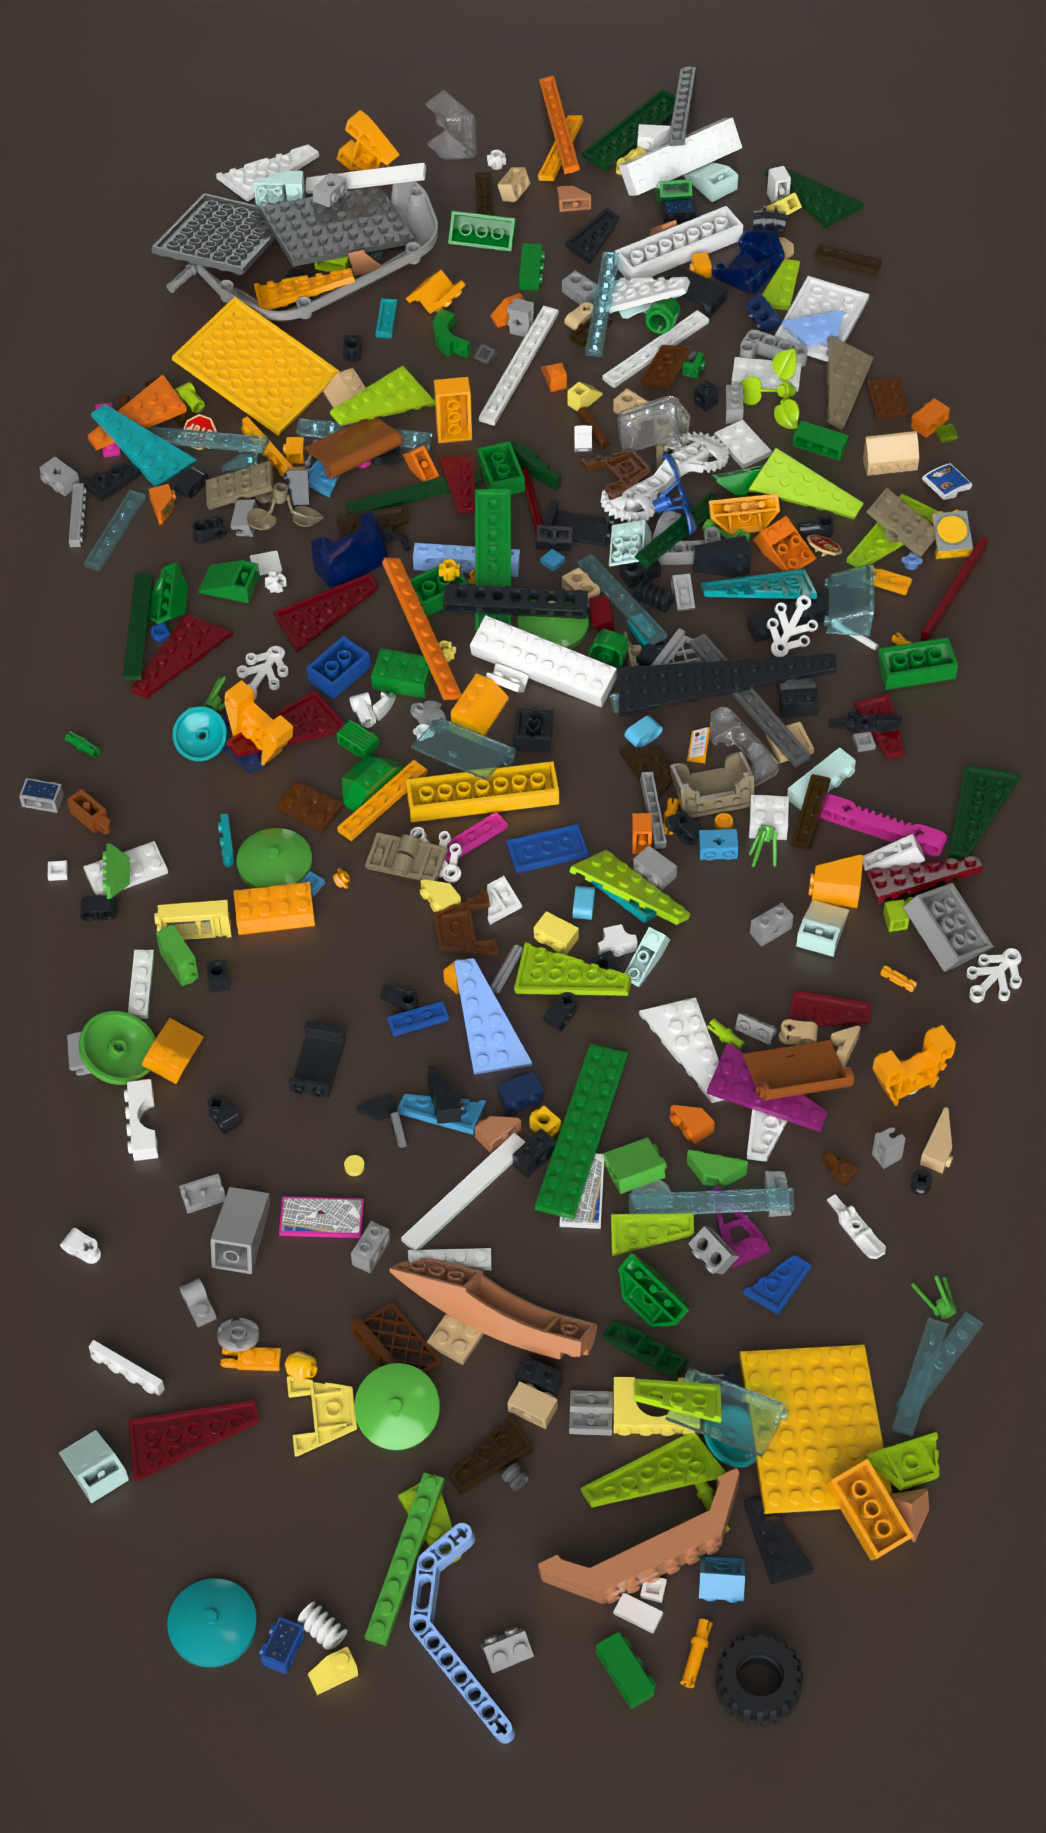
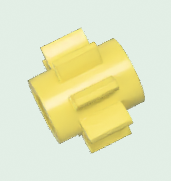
[439,640,456,663]

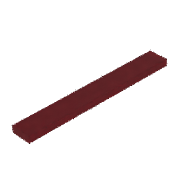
[920,536,988,642]

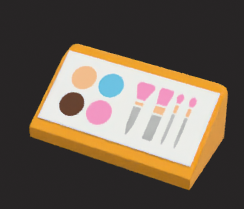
[687,727,710,763]

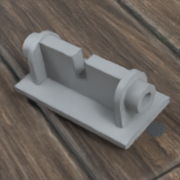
[735,1013,777,1045]

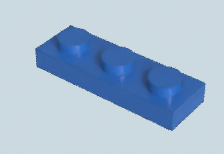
[387,1001,449,1037]

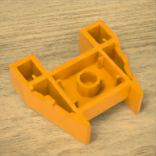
[337,110,400,187]
[225,680,293,766]
[873,1025,956,1106]

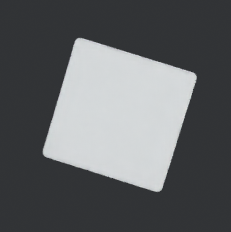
[250,551,282,575]

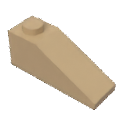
[920,1107,954,1174]

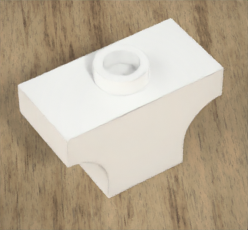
[574,425,592,452]
[598,924,637,957]

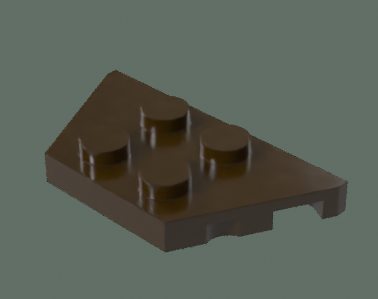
[620,746,673,801]

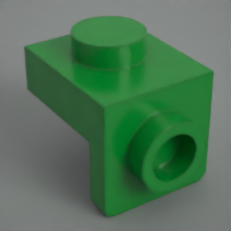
[682,352,706,379]

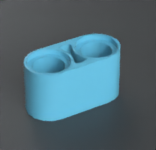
[624,715,663,747]
[573,886,595,920]

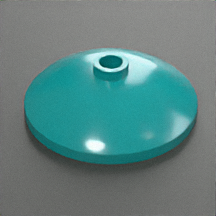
[173,707,227,762]
[704,1406,756,1468]

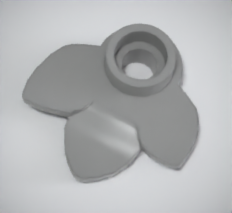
[410,700,446,727]

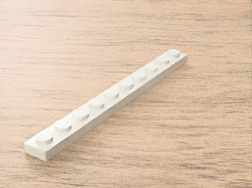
[479,306,559,426]

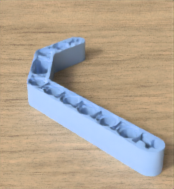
[409,1523,515,1744]

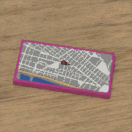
[279,1196,364,1238]

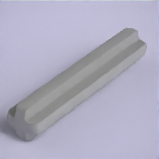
[490,945,523,993]

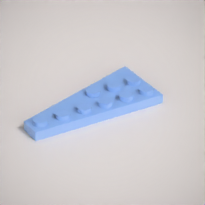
[454,958,532,1075]

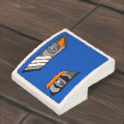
[922,463,972,500]

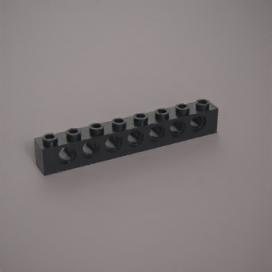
[443,583,588,619]

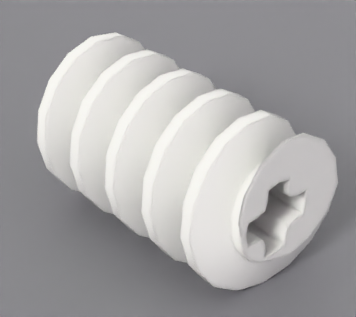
[298,1601,348,1650]

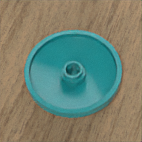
[167,1579,257,1667]

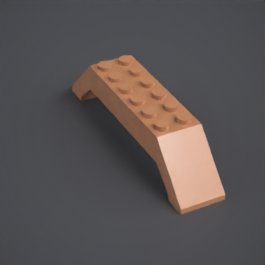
[538,1468,739,1604]

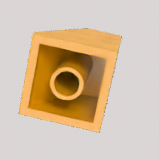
[809,855,863,908]

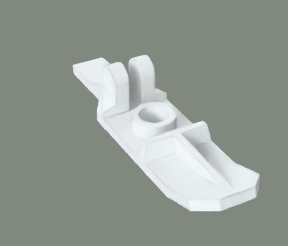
[827,1194,886,1259]

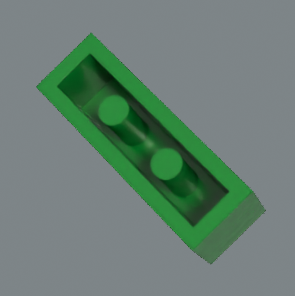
[519,244,545,291]
[793,421,849,461]
[596,1632,656,1709]

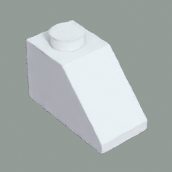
[638,124,671,150]

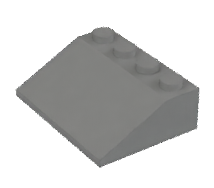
[903,883,994,972]

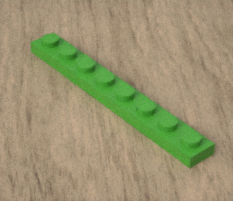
[364,1473,445,1646]

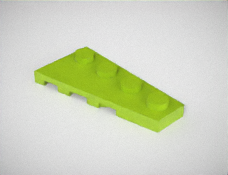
[634,1379,722,1423]

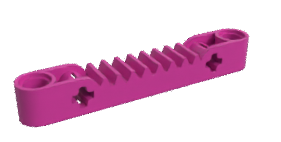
[820,794,947,856]

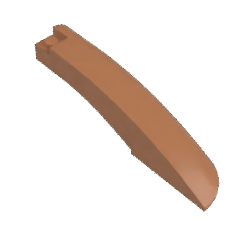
[390,1259,597,1359]

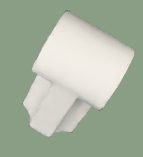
[350,692,376,728]

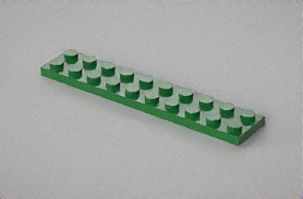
[475,489,511,634]
[535,1043,628,1220]

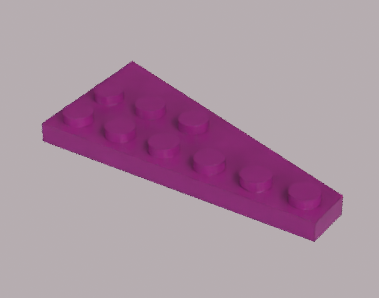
[707,1042,828,1132]

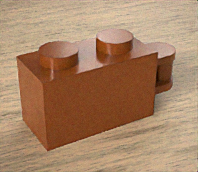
[67,789,112,834]

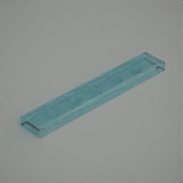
[84,490,146,571]
[895,1312,983,1418]
[892,1317,948,1437]

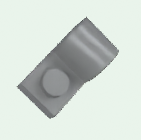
[671,573,695,612]
[180,1278,217,1328]

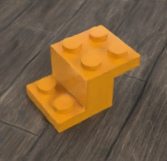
[406,270,465,314]

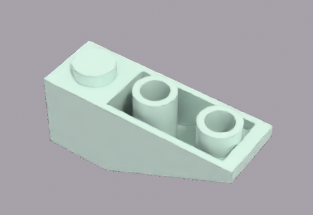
[625,927,670,987]

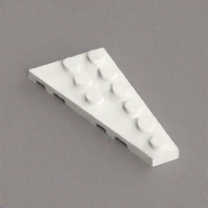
[216,144,319,202]
[598,277,690,314]
[639,997,724,1103]
[746,1109,788,1162]

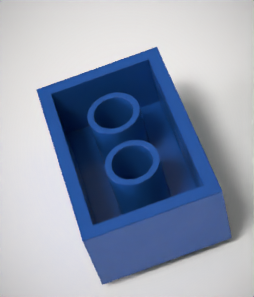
[306,636,371,700]

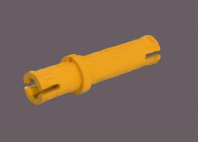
[680,1619,713,1688]

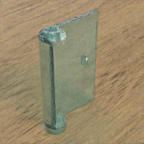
[411,717,516,780]
[665,1368,789,1457]

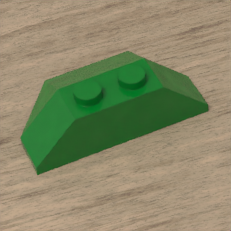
[712,465,764,497]
[149,562,188,624]
[342,755,405,813]
[618,1253,690,1327]

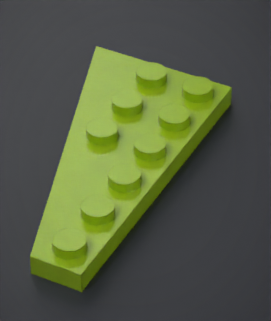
[748,448,864,519]
[847,494,938,570]
[569,850,691,925]
[514,942,632,996]
[580,1433,725,1507]

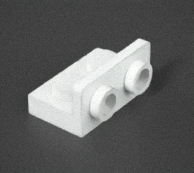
[486,663,529,692]

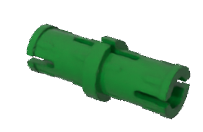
[65,731,100,758]

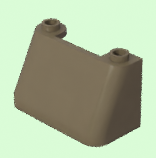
[670,752,755,818]

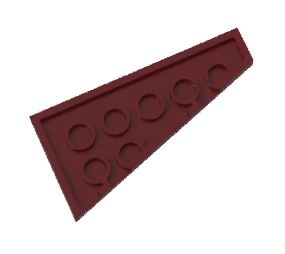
[274,573,378,652]
[131,614,233,699]
[128,1400,259,1482]

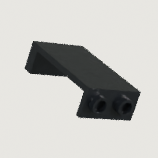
[665,265,728,318]
[544,500,615,547]
[289,1021,346,1098]

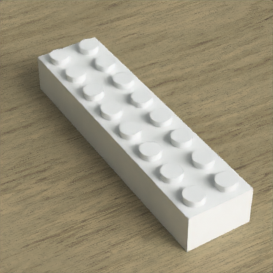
[619,117,742,196]
[615,206,743,280]
[470,616,617,708]

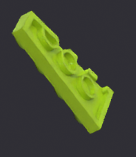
[762,259,800,311]
[611,1213,694,1256]
[398,1474,461,1564]

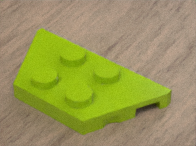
[864,1432,939,1491]

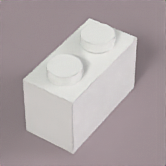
[767,166,791,203]

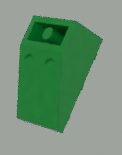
[198,560,260,603]

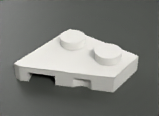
[487,876,522,925]

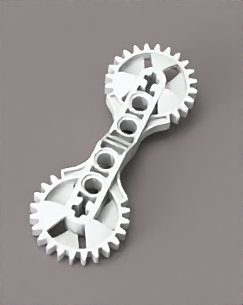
[600,431,729,522]

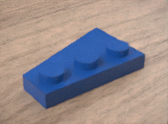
[743,1255,812,1315]

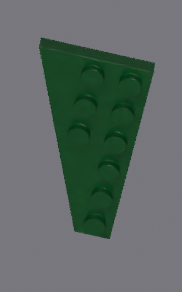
[765,164,863,228]
[949,764,1021,859]

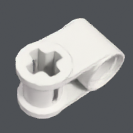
[60,1228,101,1264]

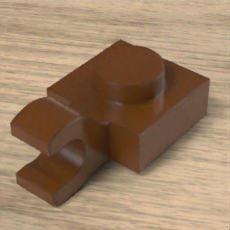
[822,1151,859,1186]

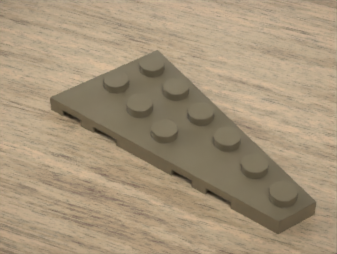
[827,335,874,430]

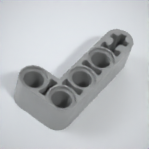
[739,330,808,367]
[658,527,721,565]

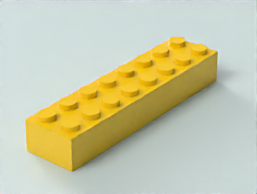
[406,761,559,822]

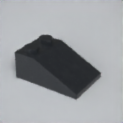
[693,535,751,577]
[776,677,819,718]

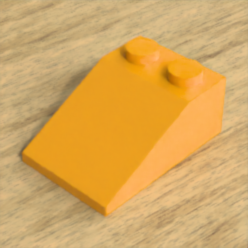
[142,1018,204,1084]

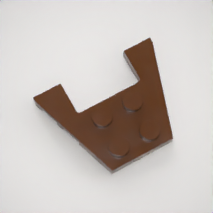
[580,449,650,500]
[433,889,499,957]

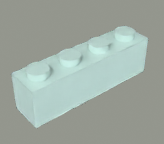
[787,747,856,810]

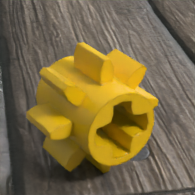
[439,559,460,581]

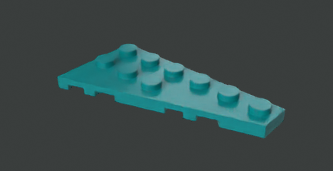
[91,404,197,487]
[701,569,817,599]

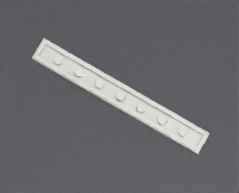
[305,163,426,194]
[603,310,709,388]
[401,1133,525,1250]

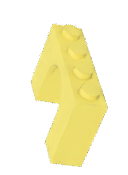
[613,1377,700,1436]

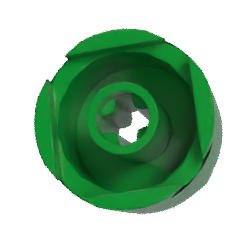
[588,629,629,669]

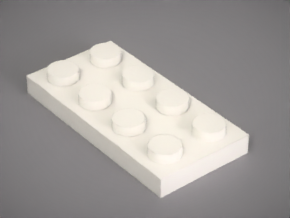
[731,357,801,392]
[84,841,168,896]

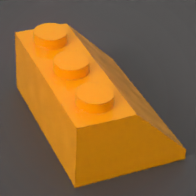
[451,673,509,738]

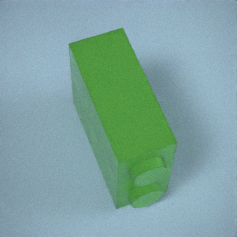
[156,924,199,986]
[603,1137,667,1194]

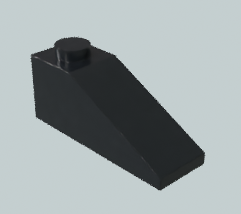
[428,1065,464,1124]

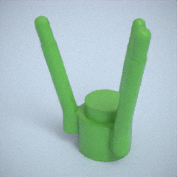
[203,676,226,712]
[749,824,778,867]
[911,1275,957,1319]

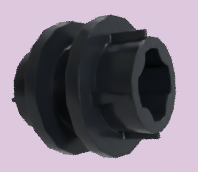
[753,205,786,238]

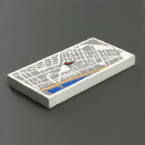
[560,1154,604,1229]

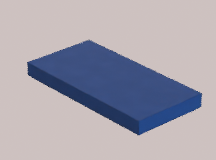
[506,824,589,874]

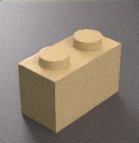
[508,1381,557,1429]

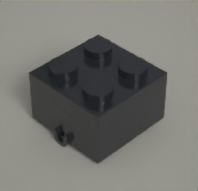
[513,706,554,753]

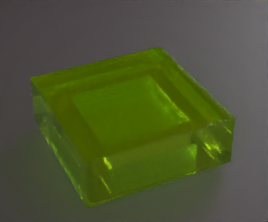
[936,424,958,443]

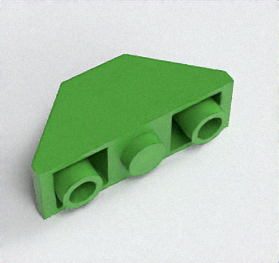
[102,844,130,899]
[687,1150,748,1188]

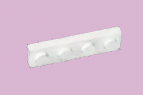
[128,950,154,1019]
[408,1248,491,1271]
[89,1340,165,1396]

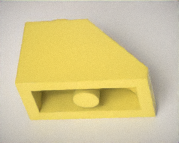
[308,1646,358,1695]

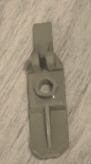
[624,631,642,667]

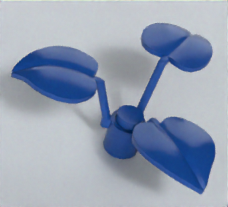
[652,454,697,534]

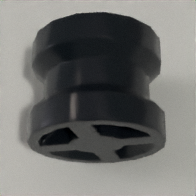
[911,1170,932,1195]

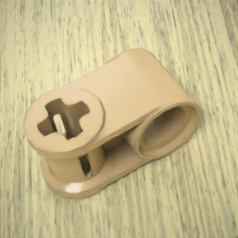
[564,302,594,331]
[779,1019,818,1045]

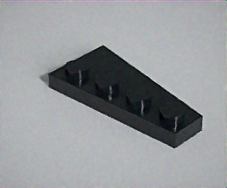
[565,208,619,264]

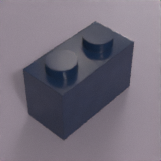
[497,1071,544,1114]

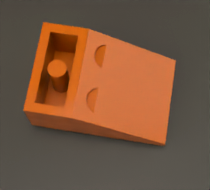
[753,516,817,571]

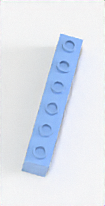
[413,543,520,577]

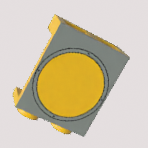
[929,510,973,559]

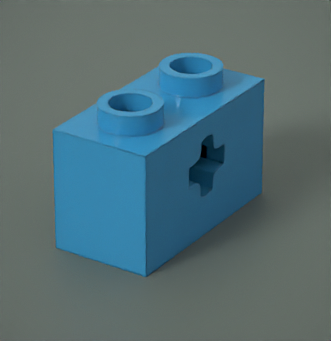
[698,829,738,860]

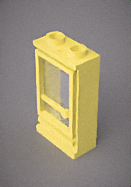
[154,900,232,940]

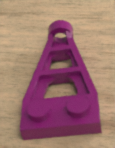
[708,1186,771,1268]

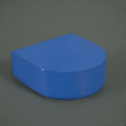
[150,622,171,642]

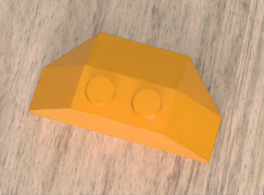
[709,494,780,535]

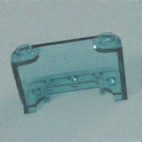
[824,564,874,637]

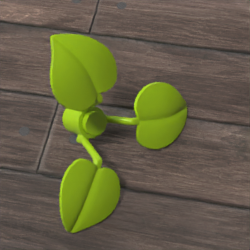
[739,349,799,429]

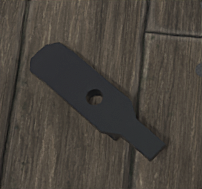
[828,712,902,732]

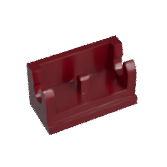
[589,594,615,634]

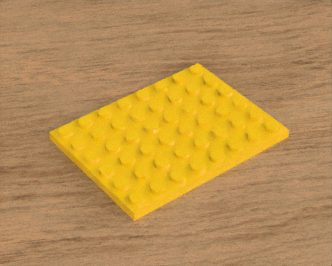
[172,297,340,436]
[739,1345,892,1514]

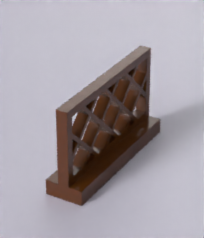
[351,1302,443,1374]

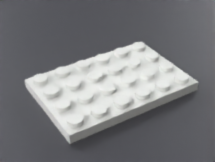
[775,276,869,362]

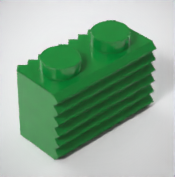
[337,720,380,759]

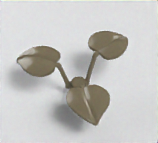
[247,483,324,530]

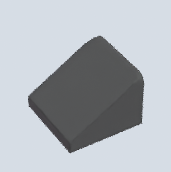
[474,343,499,365]

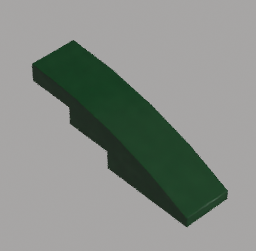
[508,440,561,491]
[602,1321,688,1379]

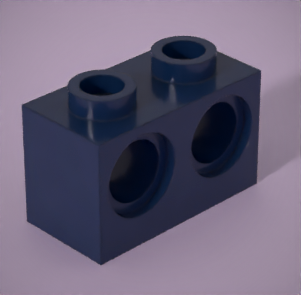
[745,293,783,333]

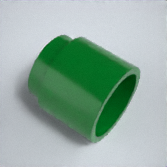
[646,297,681,334]

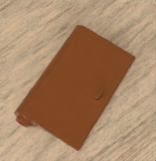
[304,417,402,479]
[743,1040,854,1101]

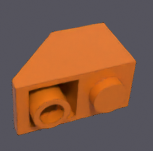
[670,1105,715,1145]

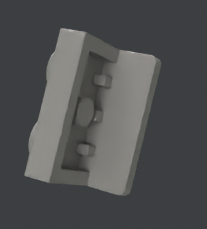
[480,1626,534,1673]

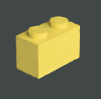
[534,911,579,955]

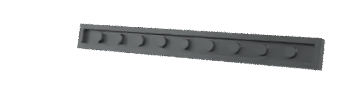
[668,66,697,146]
[690,633,811,768]

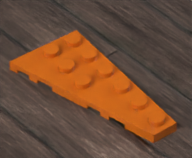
[88,375,187,451]

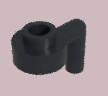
[378,527,411,551]

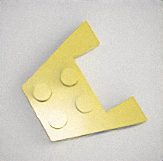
[287,1376,357,1457]

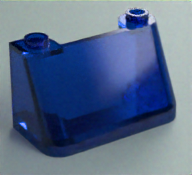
[711,230,785,294]
[311,511,388,588]

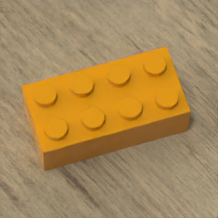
[434,377,472,443]
[234,882,315,935]
[825,1459,914,1561]

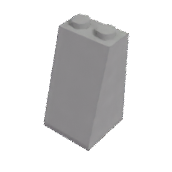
[211,1187,270,1274]

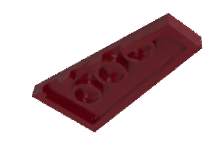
[439,456,475,513]

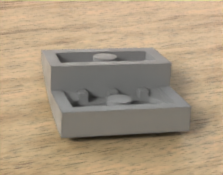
[569,1390,613,1436]

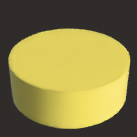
[344,1155,365,1176]

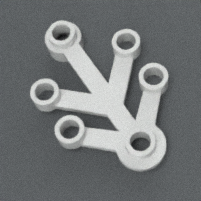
[767,595,818,657]
[237,646,288,700]
[410,827,462,883]
[966,948,1022,1003]

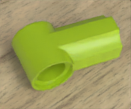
[174,382,205,413]

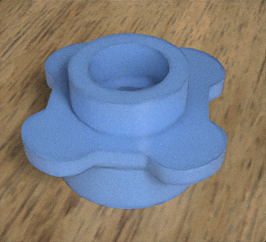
[901,552,923,570]

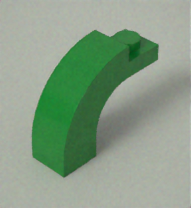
[433,309,471,358]

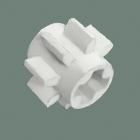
[487,150,506,170]
[265,571,287,593]

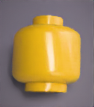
[285,1351,317,1382]

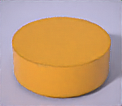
[714,813,733,830]

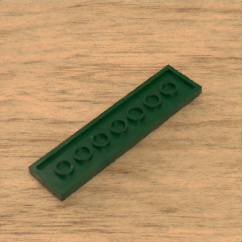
[582,89,676,171]

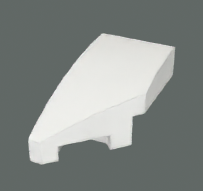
[373,692,396,721]

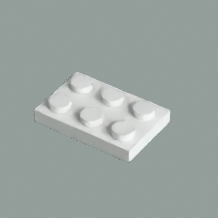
[714,419,771,469]

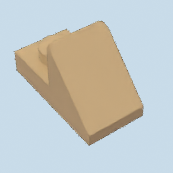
[831,1026,861,1067]

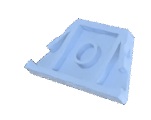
[782,310,844,346]

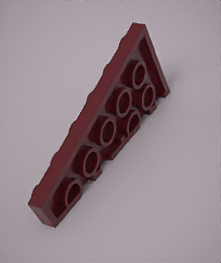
[226,690,345,757]
[866,856,982,904]

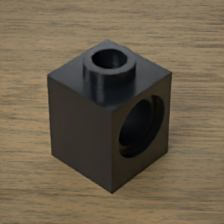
[343,335,362,361]
[694,380,719,412]
[206,960,230,992]

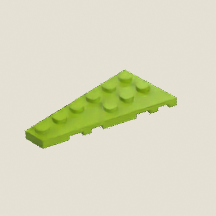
[330,366,435,426]

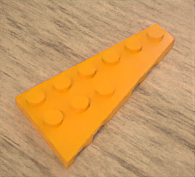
[254,268,355,311]

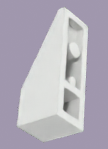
[863,834,925,871]

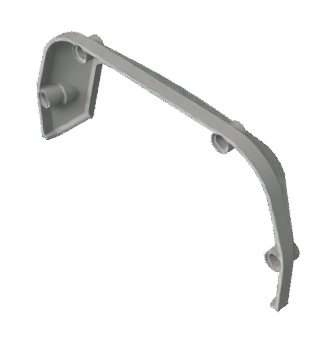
[197,181,438,323]

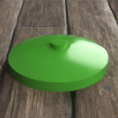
[517,600,589,650]
[237,828,313,888]
[78,1011,156,1085]
[354,1363,441,1451]

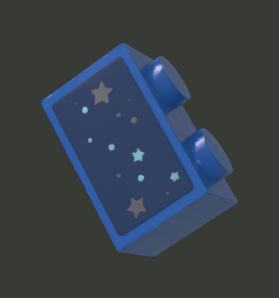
[259,1617,306,1675]

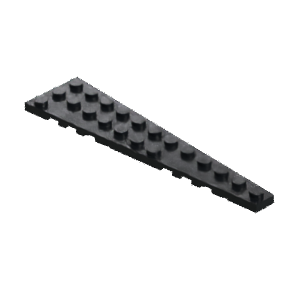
[617,653,837,716]

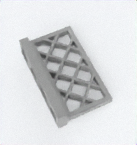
[652,628,703,665]

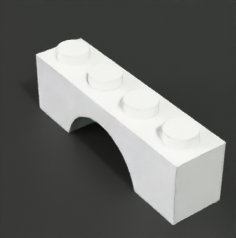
[124,1079,158,1161]

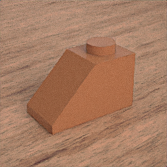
[557,185,591,212]
[475,1116,521,1153]

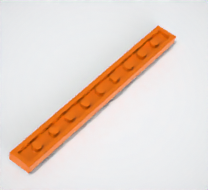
[539,75,580,174]
[382,558,462,700]

